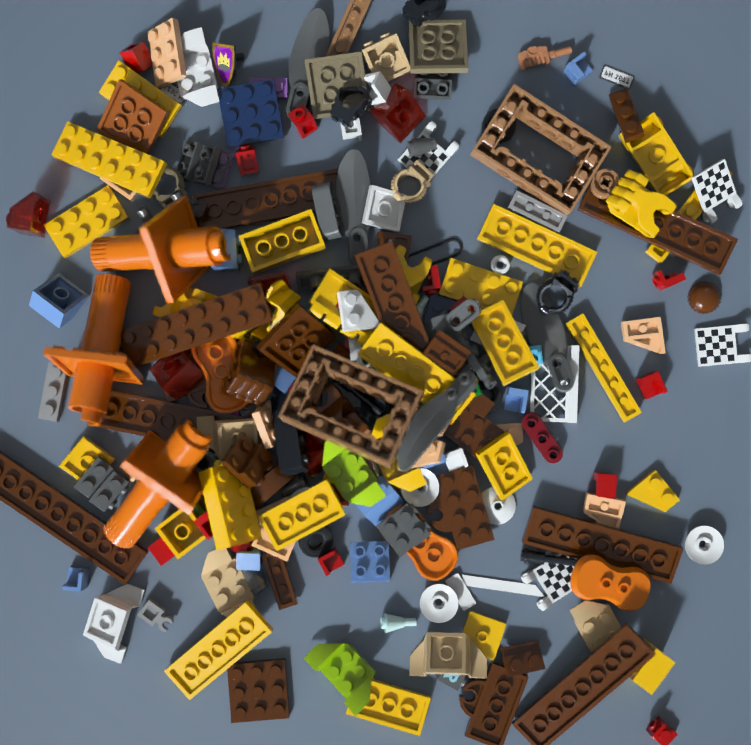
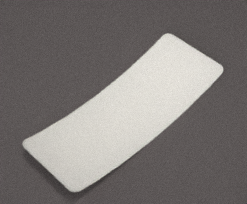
[445,573,476,611]

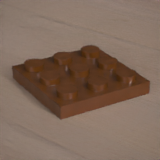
[256,303,337,377]
[227,658,290,723]

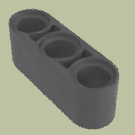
[312,181,345,241]

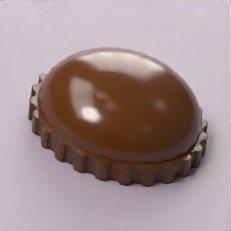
[687,281,721,314]

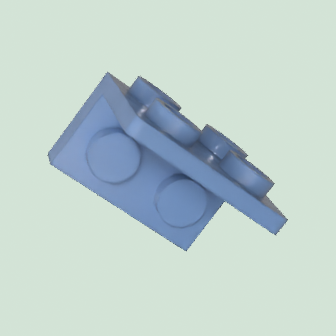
[350,541,390,583]

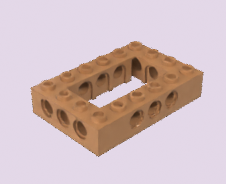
[470,84,611,215]
[279,345,423,469]

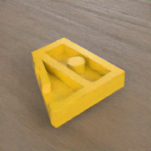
[625,470,680,512]

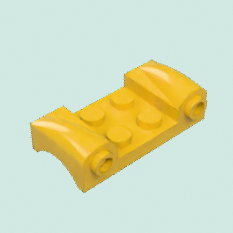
[618,112,694,196]

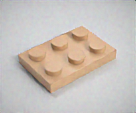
[147,18,187,89]

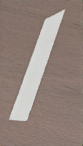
[462,575,545,597]

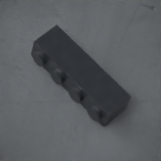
[270,393,310,476]

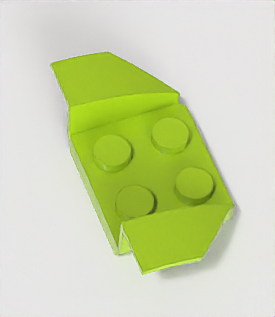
[322,441,387,507]
[304,643,376,716]

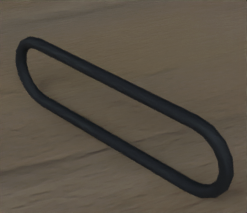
[409,238,463,266]

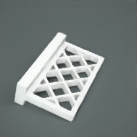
[530,345,579,423]

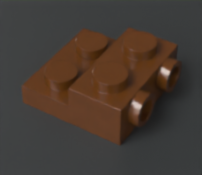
[221,432,274,488]

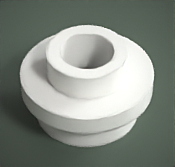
[490,255,510,274]

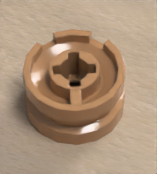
[590,169,619,199]

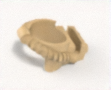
[391,160,434,203]

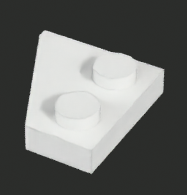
[337,290,380,332]

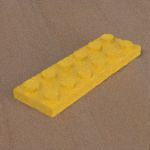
[51,121,167,198]
[477,204,597,287]
[357,322,476,425]
[164,600,273,700]

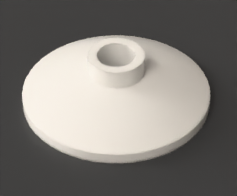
[401,468,439,507]
[481,487,516,525]
[685,526,724,565]
[420,584,458,623]

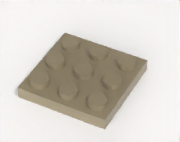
[409,20,469,74]
[304,51,370,119]

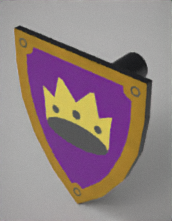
[212,42,245,88]

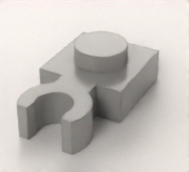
[138,598,174,632]

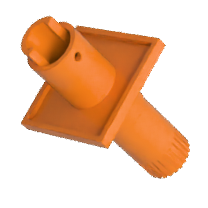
[90,196,231,303]
[43,274,144,426]
[104,420,213,549]

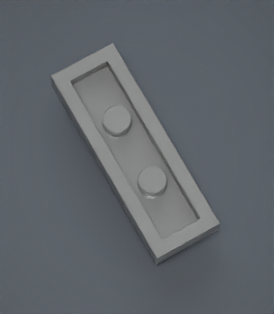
[507,190,568,233]
[38,362,68,422]

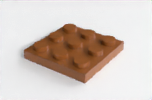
[96,79,170,155]

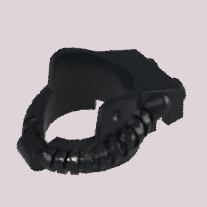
[402,0,446,27]
[330,85,372,128]
[536,269,580,315]

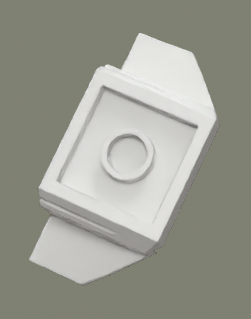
[177,27,220,107]
[83,584,145,664]

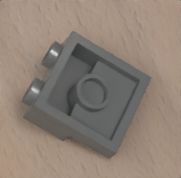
[73,455,130,512]
[376,502,431,557]

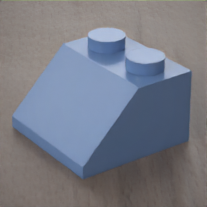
[211,228,243,272]
[29,273,89,329]
[355,474,406,526]

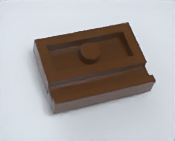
[422,329,472,375]
[500,640,545,677]

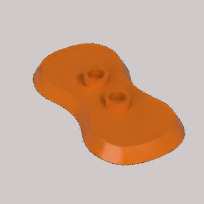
[192,336,248,414]
[382,505,459,581]
[570,555,651,612]

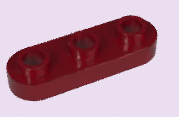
[522,412,563,463]

